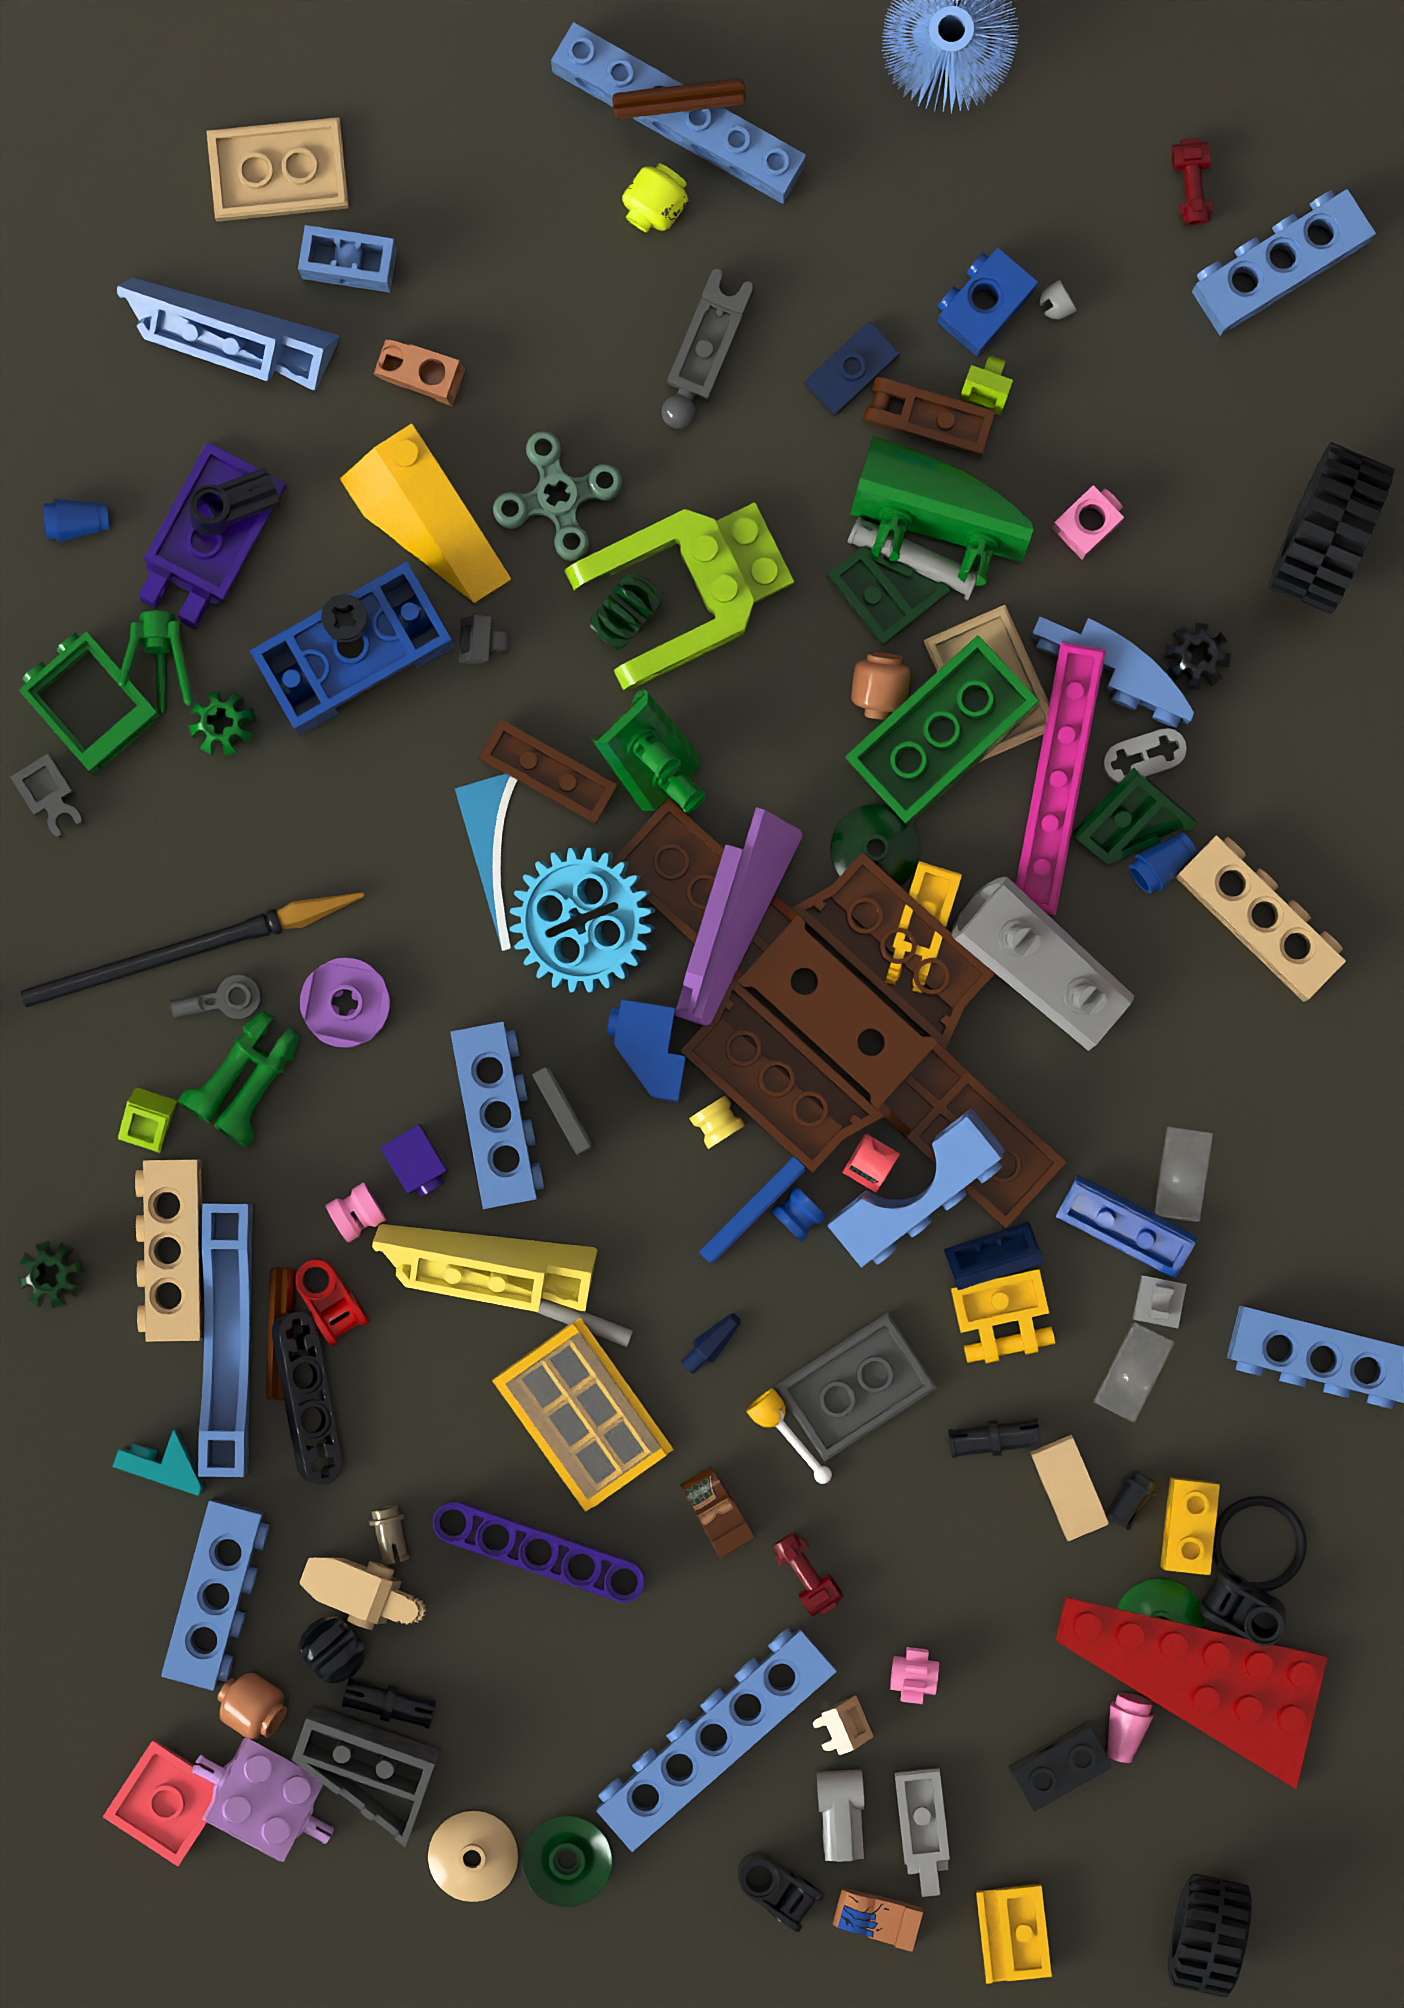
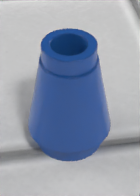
[43,498,109,543]
[1129,833,1197,894]

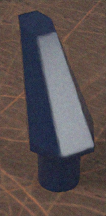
[681,1313,741,1374]

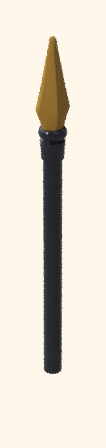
[21,892,365,1007]

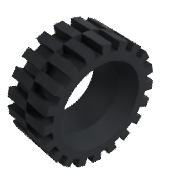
[1268,442,1395,615]

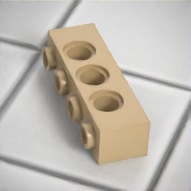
[1175,835,1346,1002]
[135,1160,204,1342]

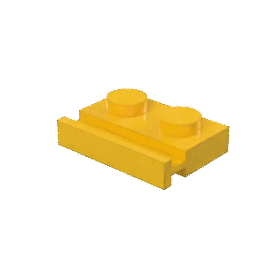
[976,1884,1052,1984]

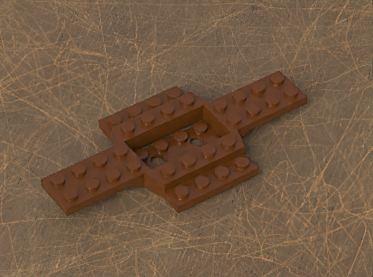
[612,798,1067,1229]

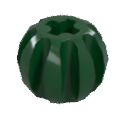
[17,1241,85,1309]

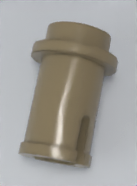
[369,1505,410,1565]

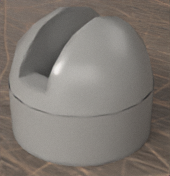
[1039,280,1077,320]

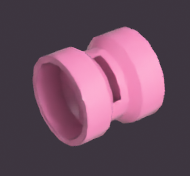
[325,1182,387,1243]

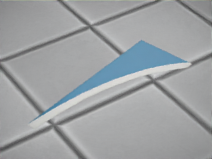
[454,774,517,951]

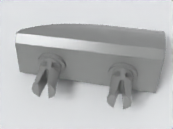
[952,877,1135,1051]

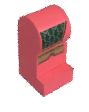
[841,1134,900,1193]

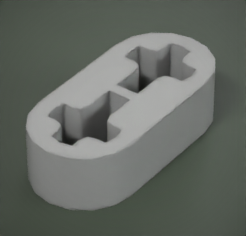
[1102,728,1187,784]

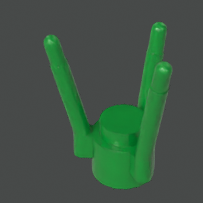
[118,611,193,714]

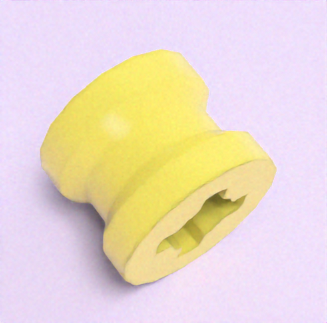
[689,1095,746,1149]

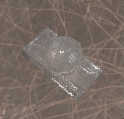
[1154,1127,1213,1222]
[1093,1322,1175,1423]

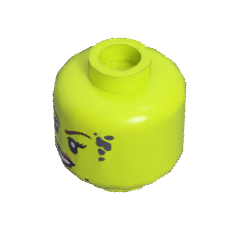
[622,163,689,233]

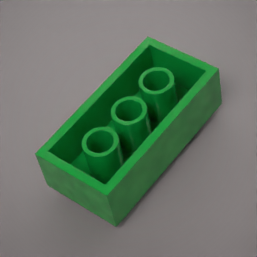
[845,635,1041,827]

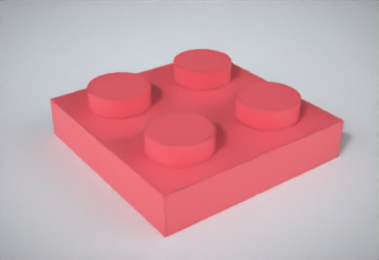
[103,1739,215,1866]

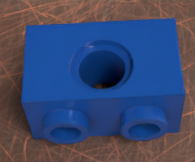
[937,247,1038,357]

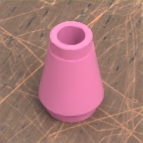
[1106,1692,1154,1763]

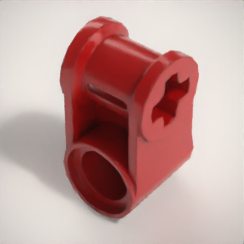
[296,1258,370,1346]

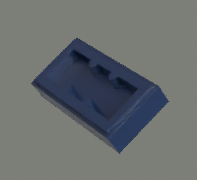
[804,321,900,416]
[944,1222,1044,1290]

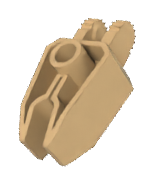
[299,1557,427,1630]

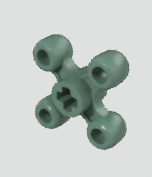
[493,431,623,562]

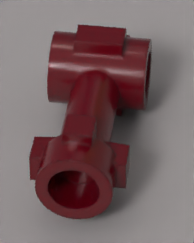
[1171,138,1213,226]
[772,1531,843,1616]

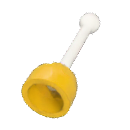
[746,1388,832,1484]

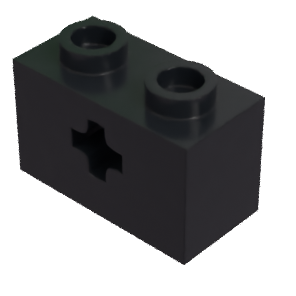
[1008,1722,1113,1812]

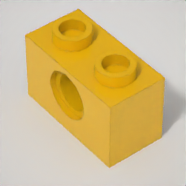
[1160,1477,1220,1575]

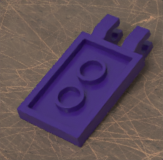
[138,442,287,630]

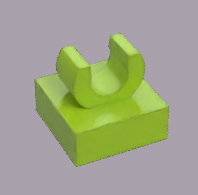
[959,355,1013,416]

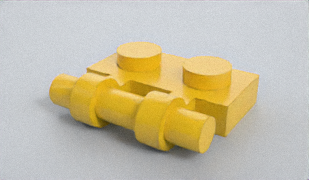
[951,1269,1055,1364]

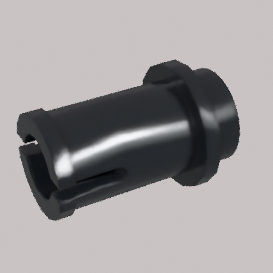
[1106,1470,1158,1531]

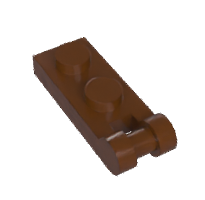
[862,377,995,457]

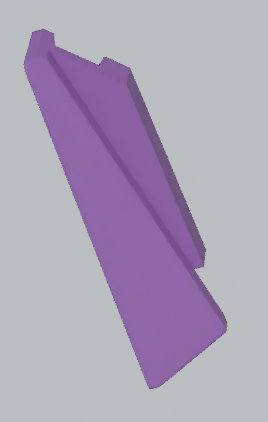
[674,807,803,1026]

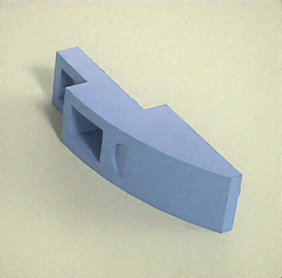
[1030,617,1194,728]

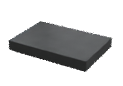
[532,1067,594,1156]
[775,1312,937,1462]

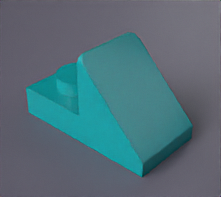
[113,1428,205,1496]

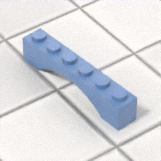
[198,1204,253,1477]

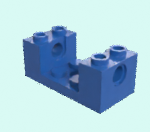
[249,561,455,736]

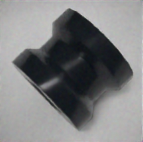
[321,594,369,643]

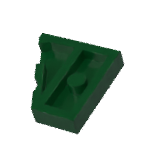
[827,546,951,646]

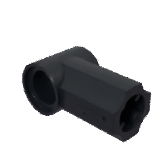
[190,468,280,537]

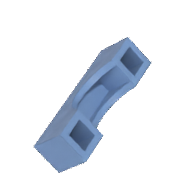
[827,1108,1005,1268]

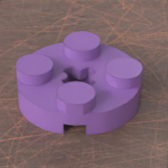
[300,958,391,1048]

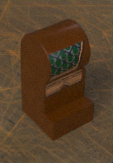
[680,1466,755,1558]

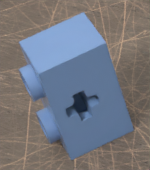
[298,225,397,293]

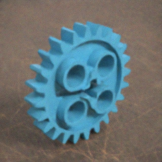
[510,847,655,993]

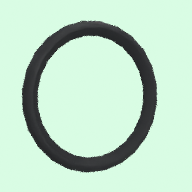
[1213,1496,1307,1591]

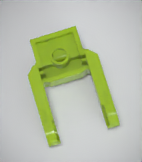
[564,502,794,691]

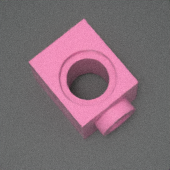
[1052,485,1124,560]

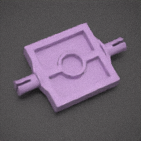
[192,1738,334,1862]

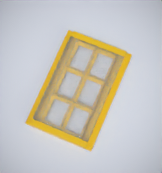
[492,1317,674,1512]

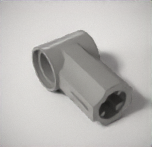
[817,1769,864,1862]

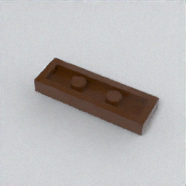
[478,719,618,824]

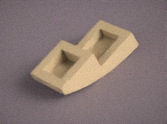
[1030,1435,1109,1541]

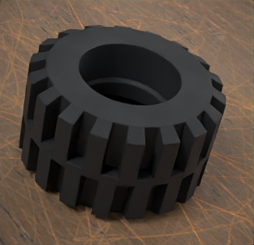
[1168,1873,1252,1998]

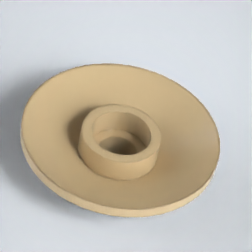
[428,1810,518,1902]

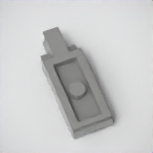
[894,1767,950,1897]

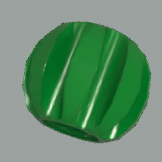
[188,690,256,757]

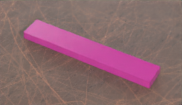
[1016,642,1106,915]

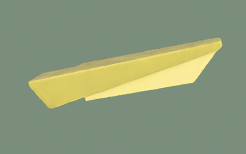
[372,1224,597,1312]

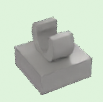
[1133,1275,1187,1328]

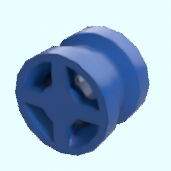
[771,1186,827,1242]

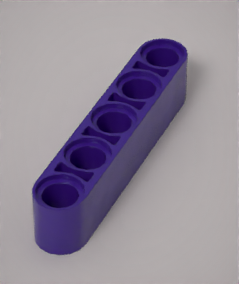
[433,1500,645,1603]

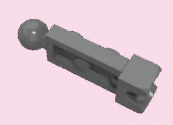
[661,268,755,429]

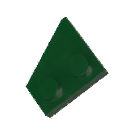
[1073,768,1198,865]

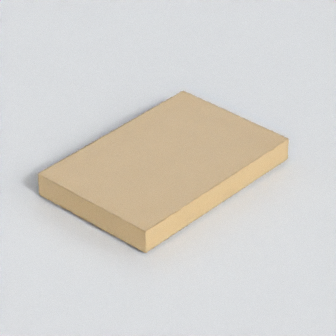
[207,117,349,222]
[923,605,1049,763]

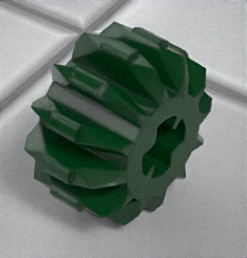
[590,571,663,649]

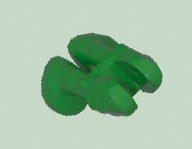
[177,1011,300,1149]

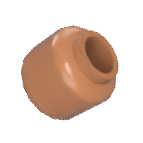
[851,652,912,720]
[217,1672,287,1740]

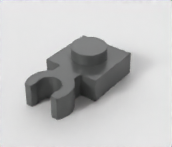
[10,753,84,838]

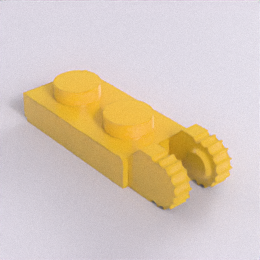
[885,861,962,994]

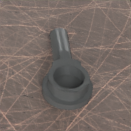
[171,975,261,1019]

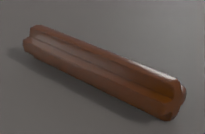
[612,78,746,119]
[266,1267,295,1401]

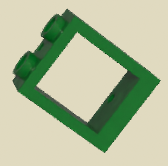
[19,631,162,775]

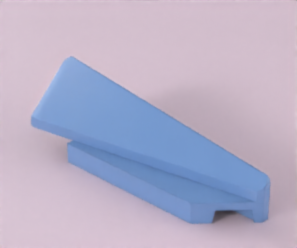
[117,278,340,390]

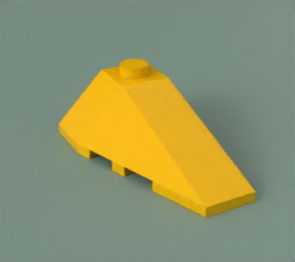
[340,423,512,604]

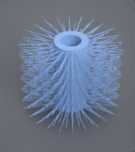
[881,0,1019,114]

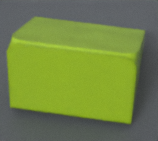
[118,1088,177,1153]

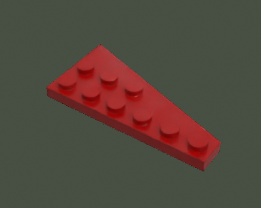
[1055,1596,1328,1789]

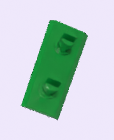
[850,436,1034,586]
[590,689,706,813]

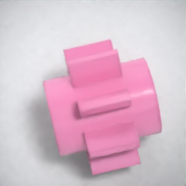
[890,1647,939,1704]

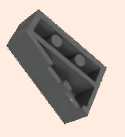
[292,1705,441,1848]

